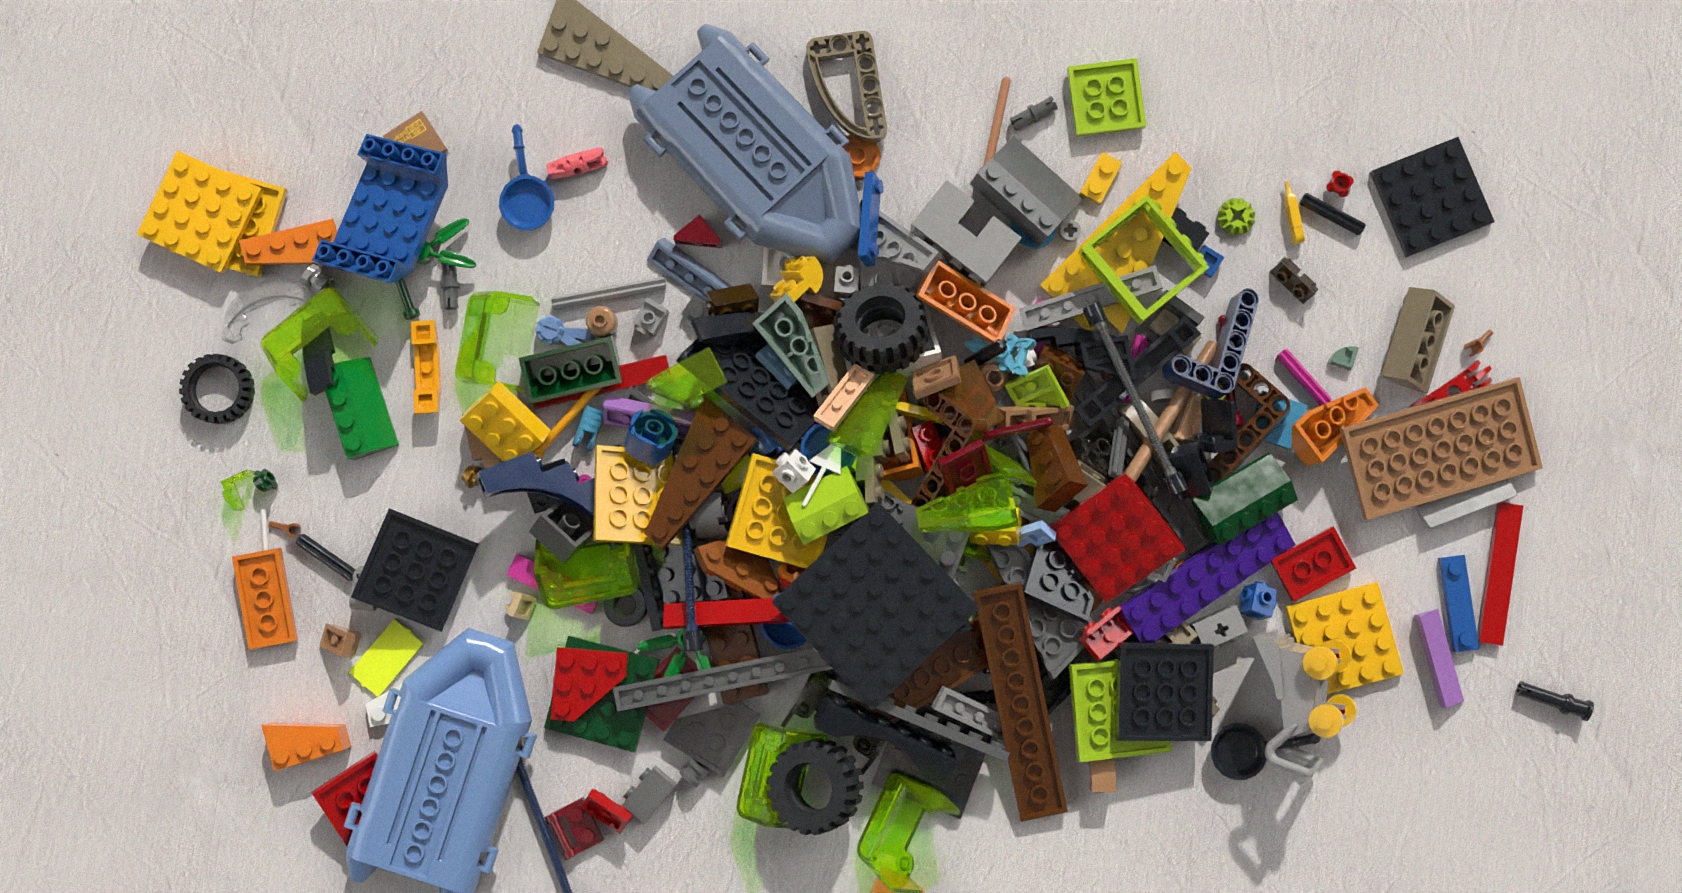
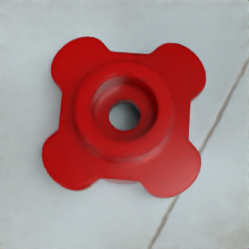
[1326,170,1354,198]

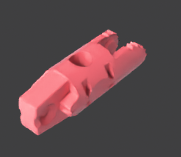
[547,147,608,179]

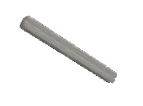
[551,277,666,310]

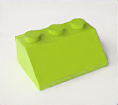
[783,465,869,545]

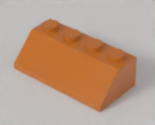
[916,261,1016,343]

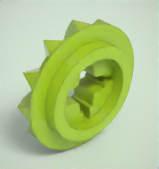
[1218,198,1255,235]

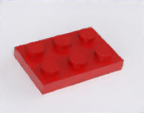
[1271,526,1356,602]

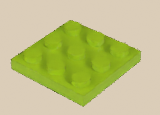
[1067,58,1146,137]

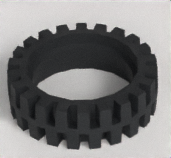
[179,354,255,424]

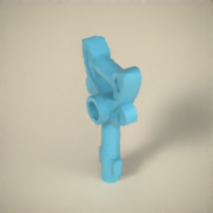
[965,334,1036,376]

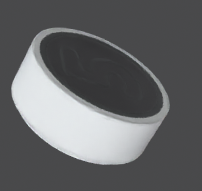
[1151,389,1174,403]

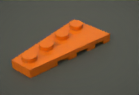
[239,218,337,265]

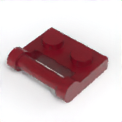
[544,797,604,860]

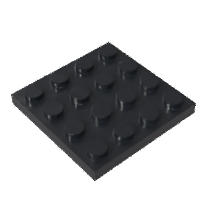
[1370,137,1495,258]
[351,508,479,632]
[1116,642,1214,741]
[872,703,992,819]

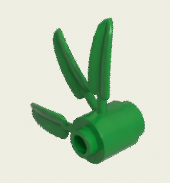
[417,218,477,268]
[637,627,711,677]

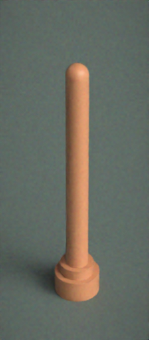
[980,77,1011,169]

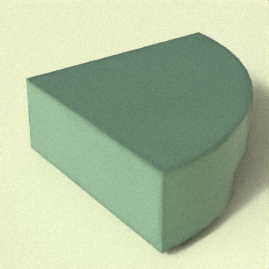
[1328,346,1359,370]

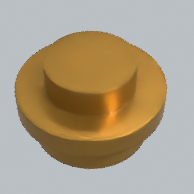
[462,465,483,488]

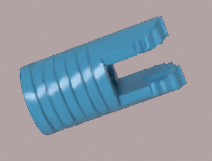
[572,405,603,452]

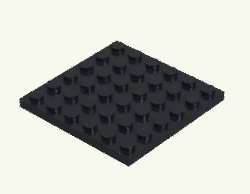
[772,502,980,711]

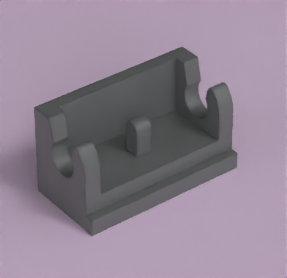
[998,434,1033,487]

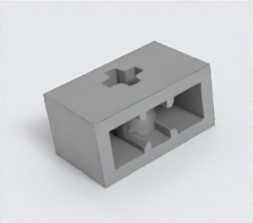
[1189,604,1248,651]

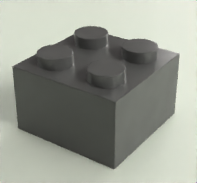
[529,500,594,564]

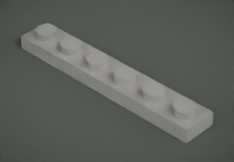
[1019,265,1163,332]

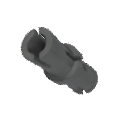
[1010,96,1058,131]
[440,263,460,310]

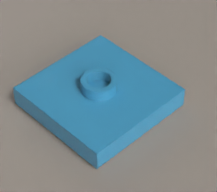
[1253,391,1308,450]

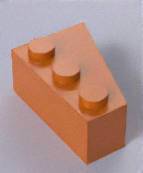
[261,722,352,771]

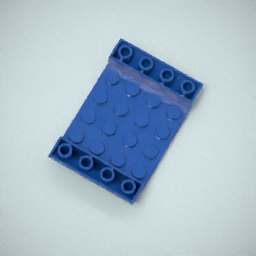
[312,134,448,284]

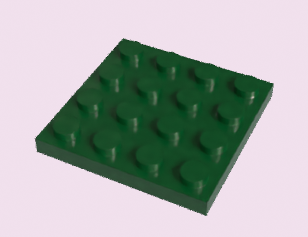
[544,635,660,753]

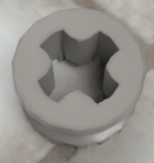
[1059,220,1081,243]

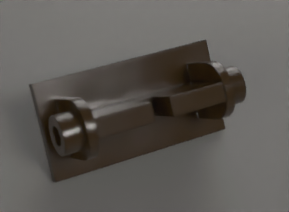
[1269,257,1318,304]

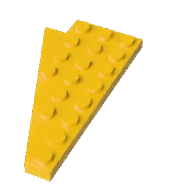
[1040,151,1192,334]

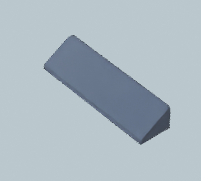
[647,238,733,301]

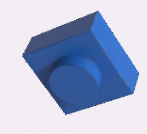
[1199,245,1225,278]

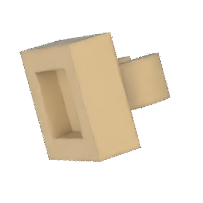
[505,592,537,621]

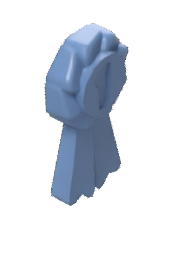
[535,315,591,346]

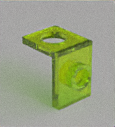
[220,470,255,511]

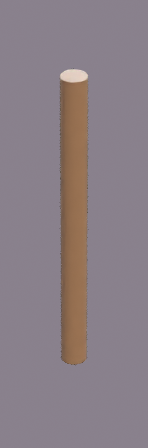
[1126,340,1217,482]

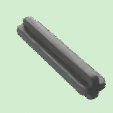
[1108,417,1130,479]

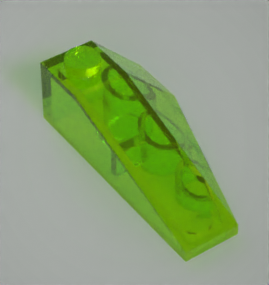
[826,372,908,462]
[915,471,1019,531]

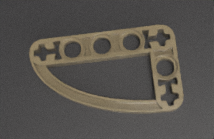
[806,31,887,142]

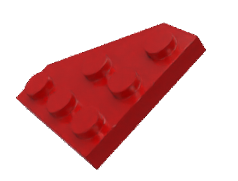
[551,647,629,721]
[311,751,378,846]

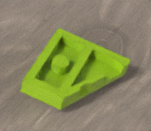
[1005,364,1070,409]

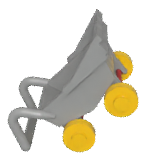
[1253,629,1357,777]

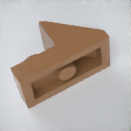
[319,623,361,658]

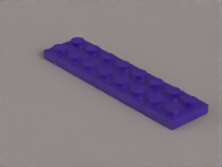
[1120,512,1296,643]

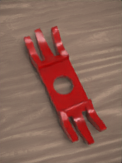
[1410,360,1492,407]

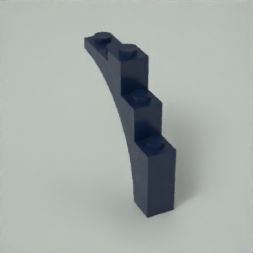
[476,451,624,550]

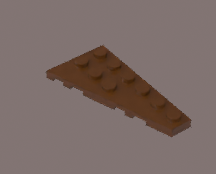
[644,395,759,550]

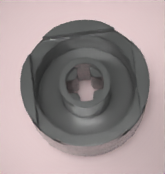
[689,489,731,540]

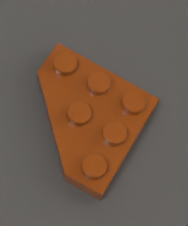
[694,538,783,599]

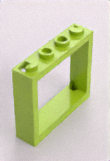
[1078,195,1209,325]

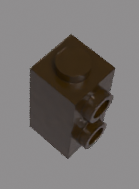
[703,283,759,317]

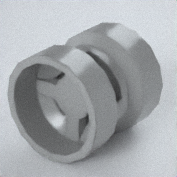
[300,264,334,297]

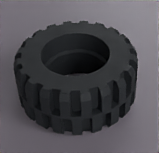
[836,282,929,375]
[766,739,864,835]

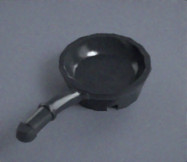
[1211,723,1321,780]

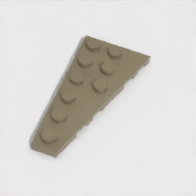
[537,0,673,91]

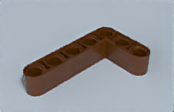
[1208,363,1291,484]
[911,390,987,514]

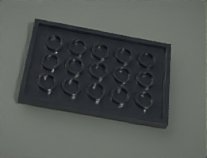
[676,336,819,451]

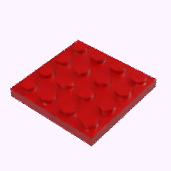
[1049,471,1185,603]

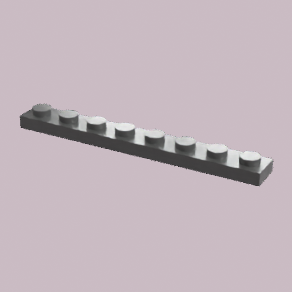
[826,676,1010,762]

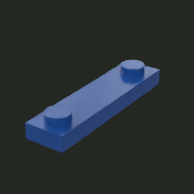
[858,171,884,267]
[1438,555,1479,652]

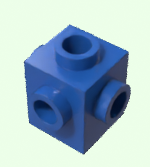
[1239,581,1277,620]

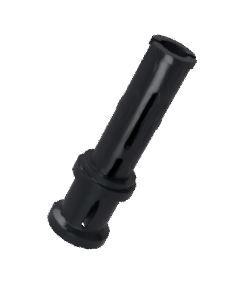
[1516,681,1594,721]

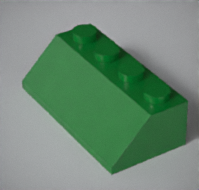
[325,357,399,460]

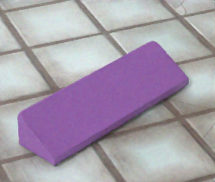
[603,396,696,440]
[1414,609,1464,708]

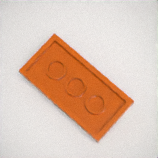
[232,548,298,650]

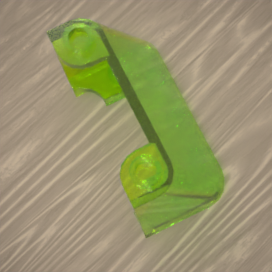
[534,539,638,609]
[736,722,827,828]

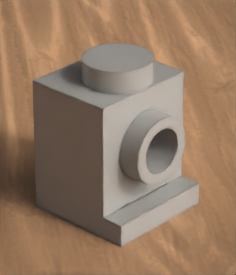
[633,297,669,336]

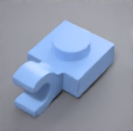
[1016,520,1056,547]

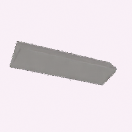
[1416,479,1517,529]

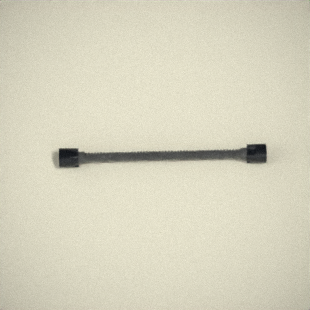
[1082,302,1189,496]

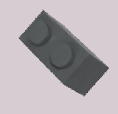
[622,765,677,824]

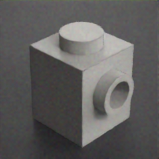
[833,265,860,302]

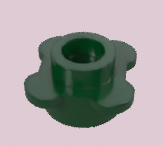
[253,469,278,492]

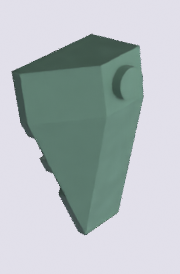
[752,293,831,398]

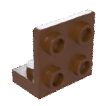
[795,292,842,330]
[1031,343,1086,401]

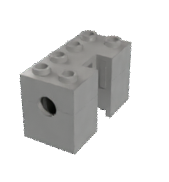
[910,179,1022,288]

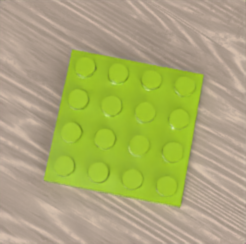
[1069,659,1172,762]

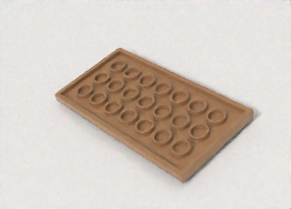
[1339,377,1543,520]

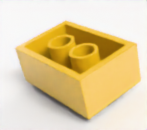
[459,381,550,462]

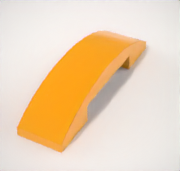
[411,320,441,414]

